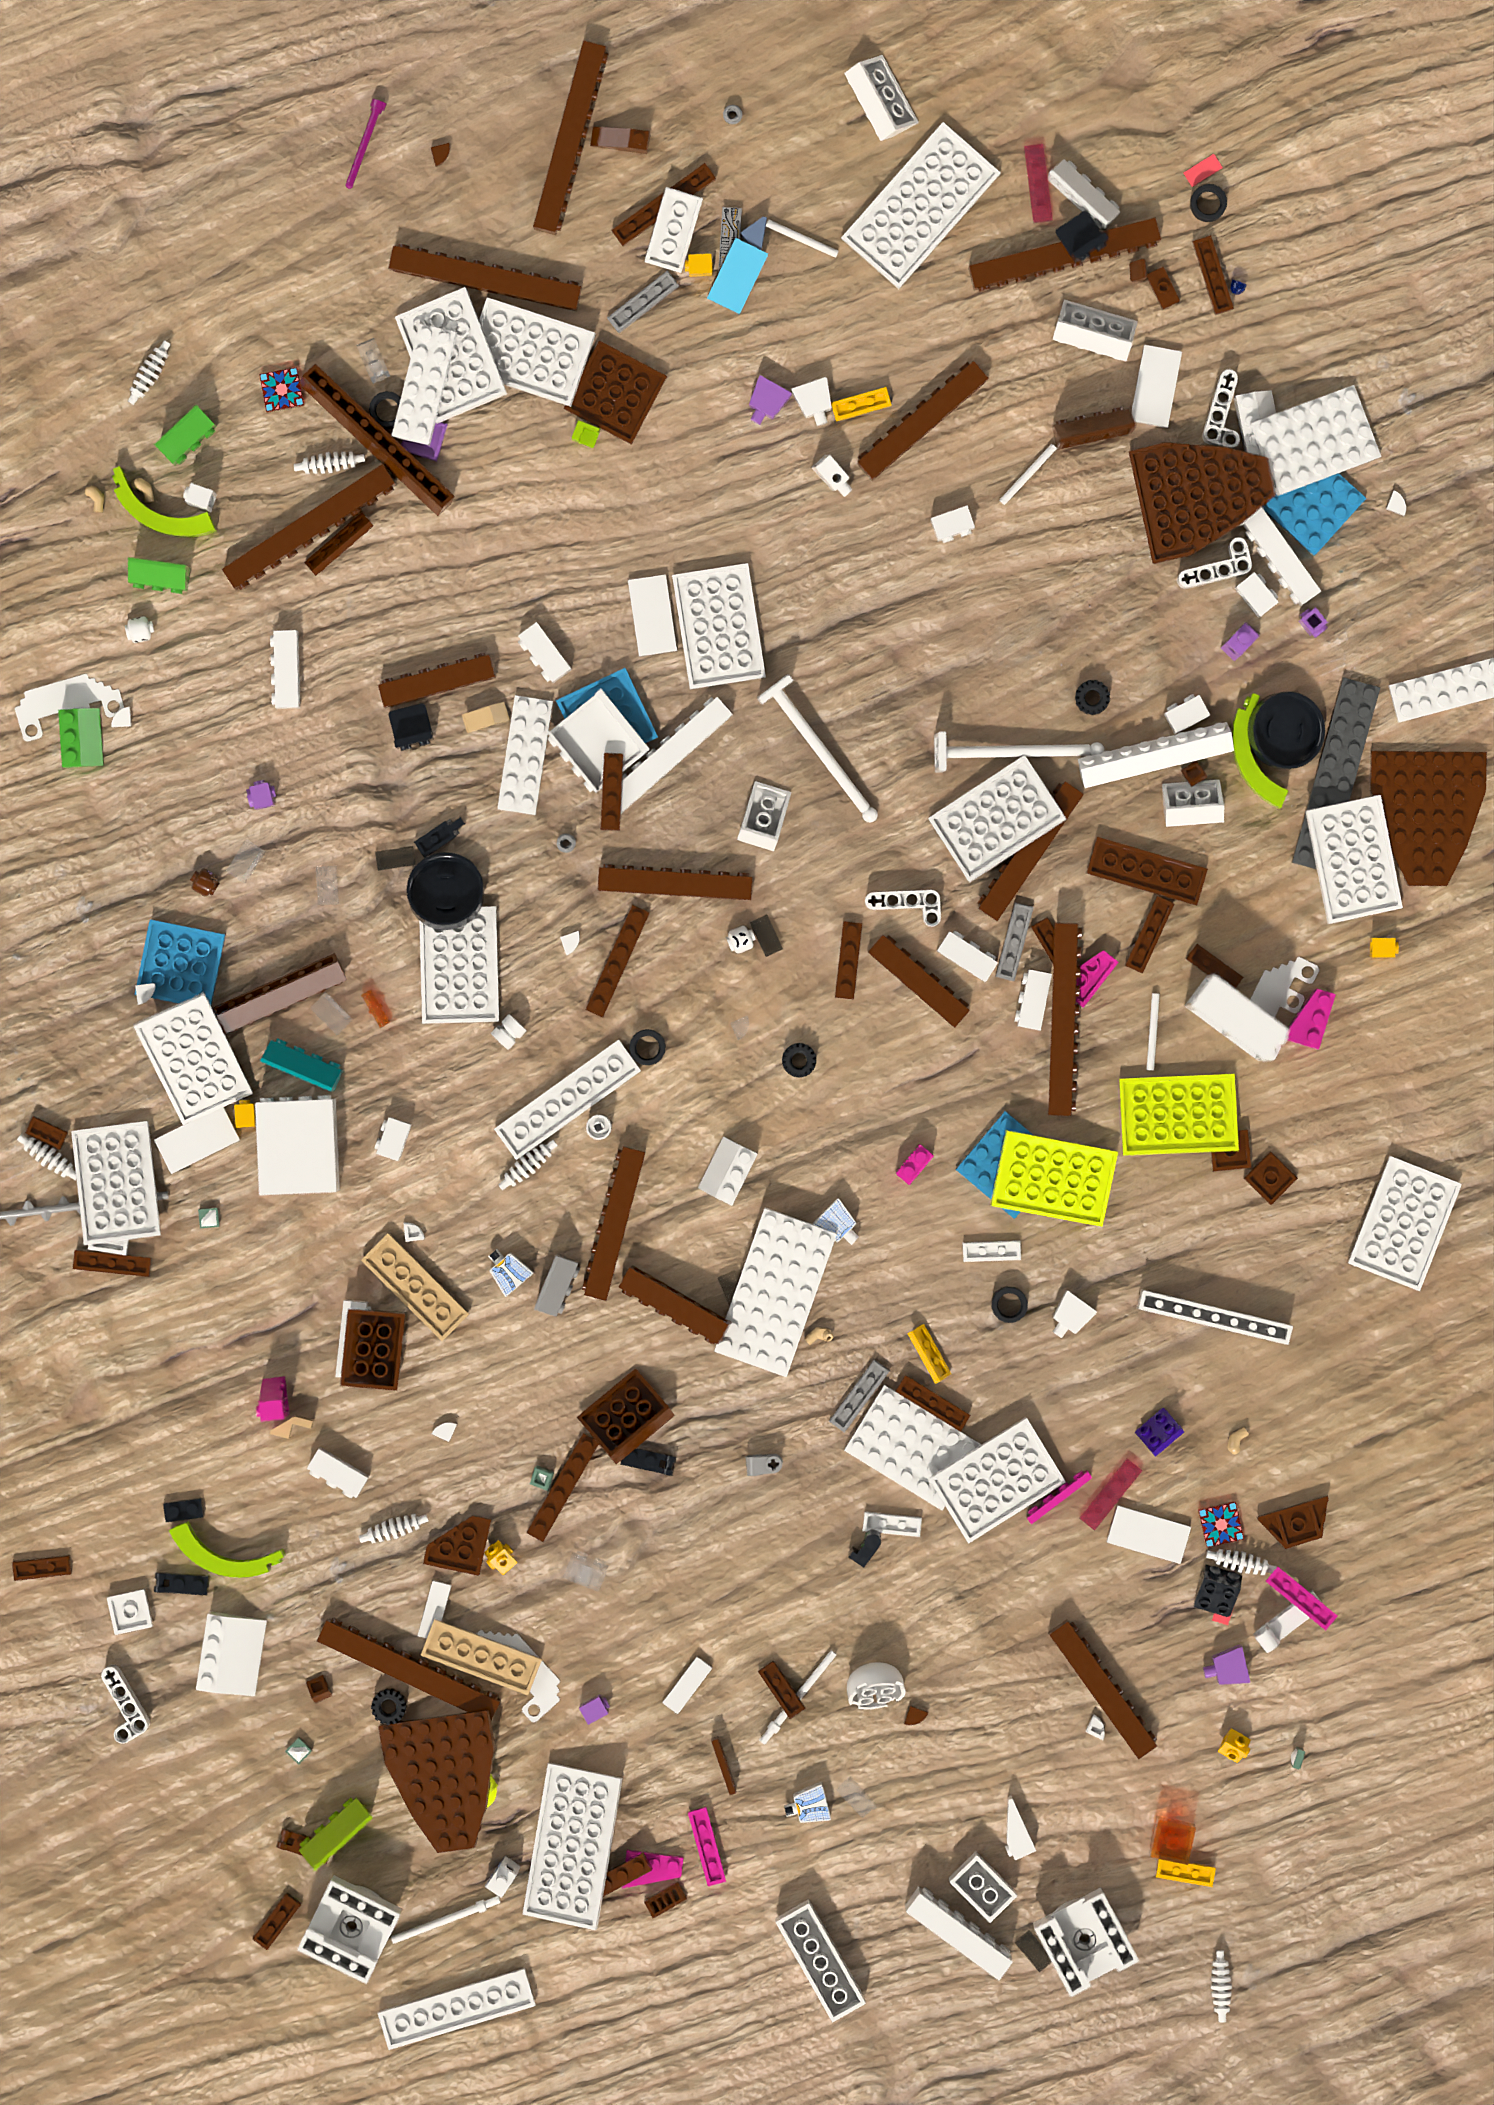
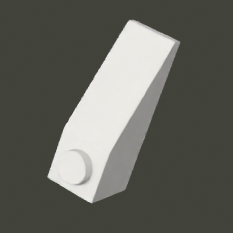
[1005,1796,1036,1860]

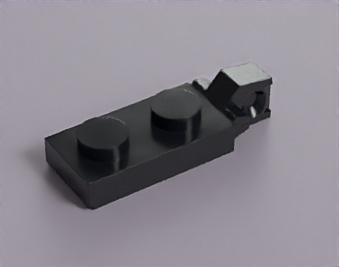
[414,817,465,858]

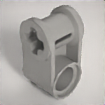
[745,1454,783,1476]

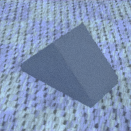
[741,217,767,250]

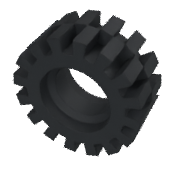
[1075,680,1110,715]
[782,1043,817,1078]
[371,1688,407,1725]

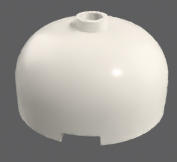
[847,1662,905,1709]

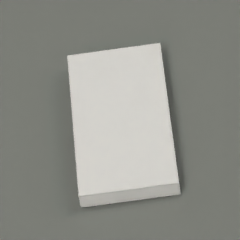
[644,187,703,273]
[1131,345,1182,428]
[628,575,677,657]
[154,1107,240,1174]
[1106,1505,1191,1564]

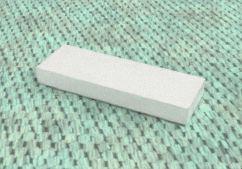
[963,1240,1021,1262]
[863,1512,922,1537]
[418,1580,451,1638]
[662,1656,712,1714]

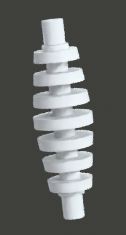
[128,340,171,405]
[294,452,365,474]
[17,1134,77,1181]
[498,1140,558,1190]
[359,1514,429,1543]
[1206,1549,1277,1575]
[1211,1950,1232,2023]

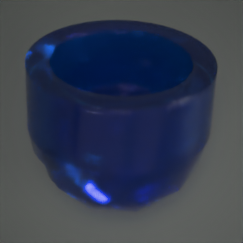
[1230,279,1247,295]

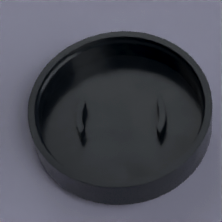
[1248,692,1325,769]
[406,852,484,930]

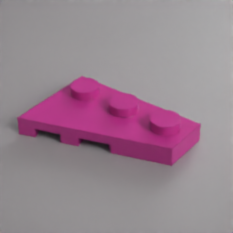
[1076,950,1119,1008]
[622,1850,684,1889]

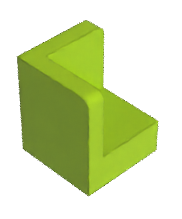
[571,420,600,448]

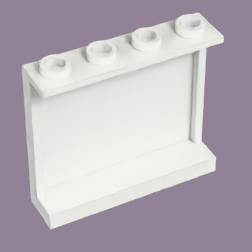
[547,689,650,793]

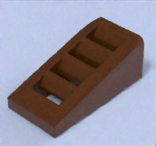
[644,1882,687,1918]

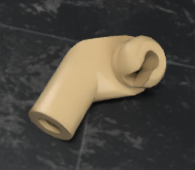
[131,478,154,503]
[85,485,104,513]
[804,1327,833,1345]
[1227,1427,1249,1455]

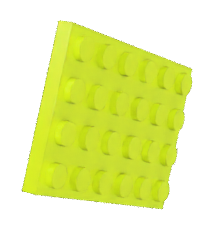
[1119,1074,1239,1156]
[990,1130,1118,1227]

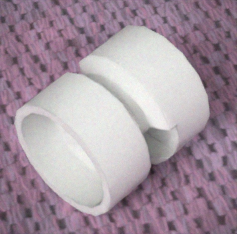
[491,1014,527,1050]
[586,1115,612,1140]

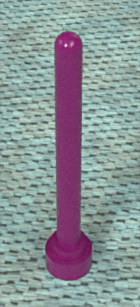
[346,98,387,189]

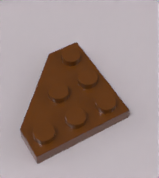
[423,1515,491,1576]

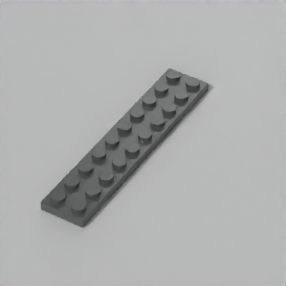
[1292,677,1381,870]

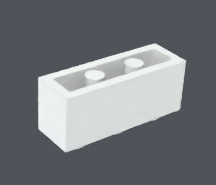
[518,622,571,683]
[937,931,998,982]
[1014,970,1052,1031]
[307,1447,369,1498]

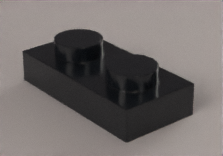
[163,1498,204,1522]

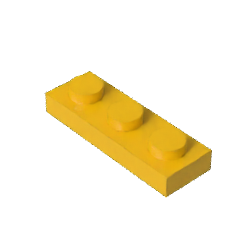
[831,387,892,422]
[907,1324,951,1384]
[1155,1857,1216,1887]

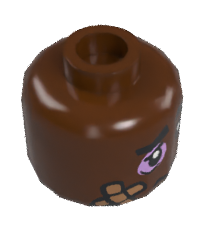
[190,868,220,897]

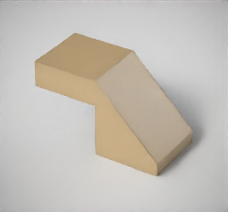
[462,702,510,733]
[270,1415,314,1439]

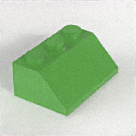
[154,405,217,466]
[128,557,190,594]
[58,708,104,768]

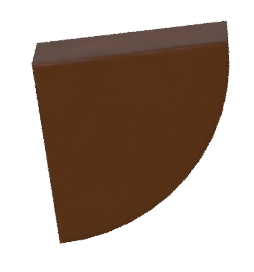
[431,143,450,167]
[904,1705,928,1725]

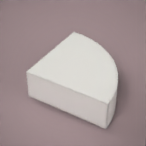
[1386,491,1406,516]
[112,707,131,727]
[560,931,580,955]
[136,983,156,1005]
[403,1222,425,1242]
[432,1422,457,1442]
[1085,1714,1105,1740]

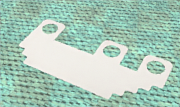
[15,674,124,741]
[1250,957,1319,1061]
[477,1630,560,1722]

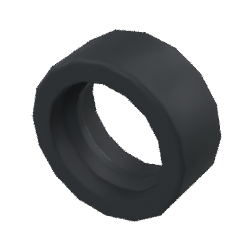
[1190,184,1227,222]
[369,391,401,429]
[629,1029,666,1066]
[991,1286,1028,1323]

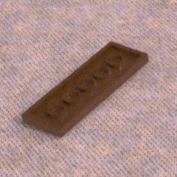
[1086,837,1208,906]

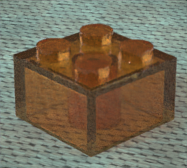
[1149,1816,1196,1865]

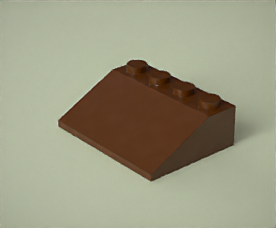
[1052,407,1136,450]
[340,1309,405,1391]
[577,1368,675,1465]

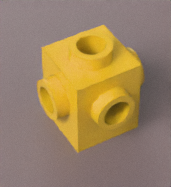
[484,1540,517,1575]
[1218,1728,1251,1763]

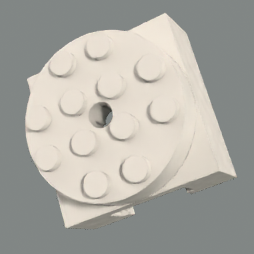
[297,1875,402,1984]
[1033,1887,1139,1997]

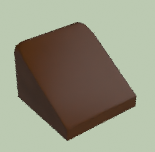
[1129,259,1147,282]
[306,1675,332,1703]

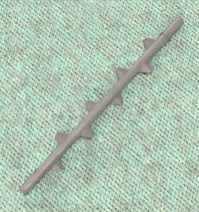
[0,1191,169,1226]

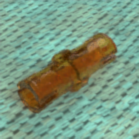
[361,989,391,1028]

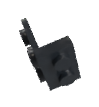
[1055,211,1109,263]
[388,703,434,751]
[1194,1564,1242,1617]

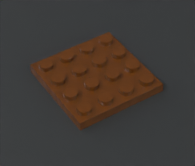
[563,341,667,445]

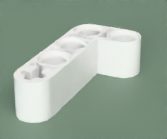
[1202,369,1240,449]
[1177,538,1252,589]
[865,890,941,927]
[1253,1590,1321,1653]
[101,1665,150,1744]

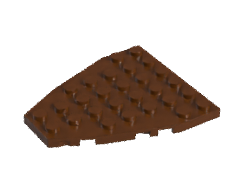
[1128,442,1276,564]
[1370,751,1487,886]
[378,1709,495,1853]

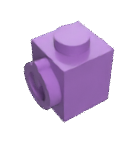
[1298,608,1328,638]
[246,780,276,810]

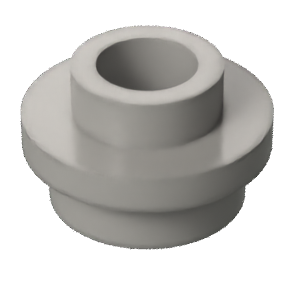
[723,105,742,125]
[557,834,576,853]

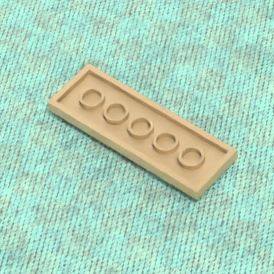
[361,1233,469,1341]
[421,1619,542,1695]

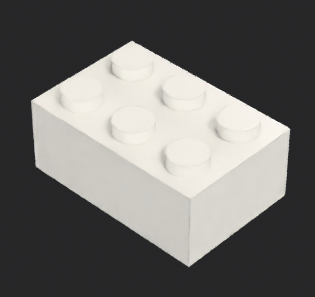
[949,1851,1017,1923]

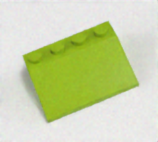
[299,1797,373,1871]

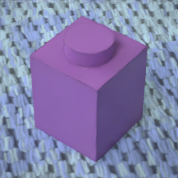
[579,1694,610,1725]

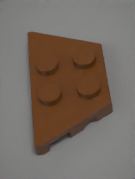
[1257,1496,1329,1549]

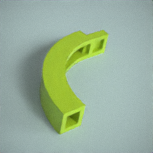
[112,466,217,538]
[1232,693,1288,809]
[169,1521,286,1578]

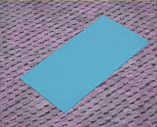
[707,238,768,314]

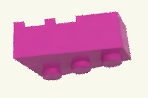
[1287,989,1336,1050]
[256,1376,290,1421]

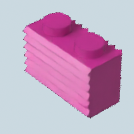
[895,1144,934,1185]

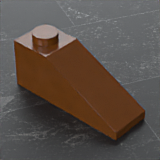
[590,127,650,154]

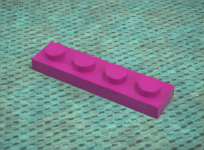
[1026,1470,1092,1525]
[1266,1566,1338,1631]
[688,1807,726,1886]

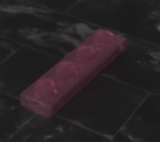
[1024,144,1053,224]
[1079,1459,1142,1531]

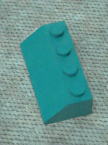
[260,1038,343,1091]

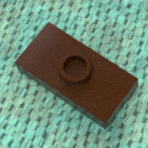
[1147,266,1180,310]
[25,1116,69,1150]

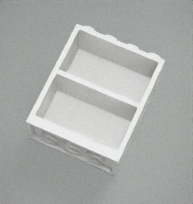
[1185,975,1289,1062]
[255,1095,340,1195]

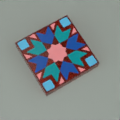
[259,367,305,413]
[1198,1501,1244,1548]

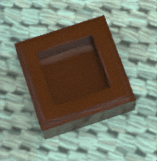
[1181,760,1207,787]

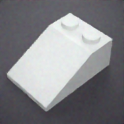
[737,781,792,851]

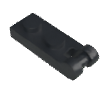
[620,1448,677,1476]
[154,1572,209,1596]

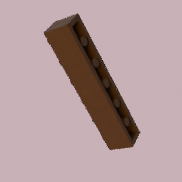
[378,653,496,708]
[868,935,970,1028]
[619,1265,732,1345]

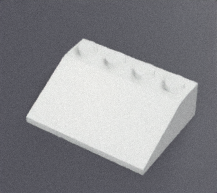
[196,1611,267,1696]

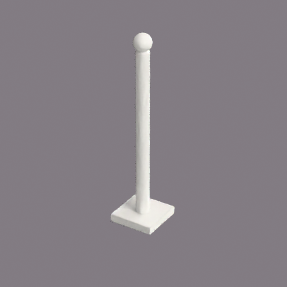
[757,675,878,823]
[934,732,1104,773]

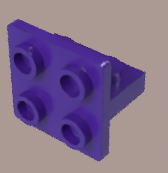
[1135,1408,1184,1457]

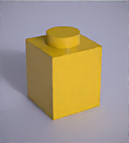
[685,254,712,277]
[1370,938,1399,958]
[234,1100,256,1128]

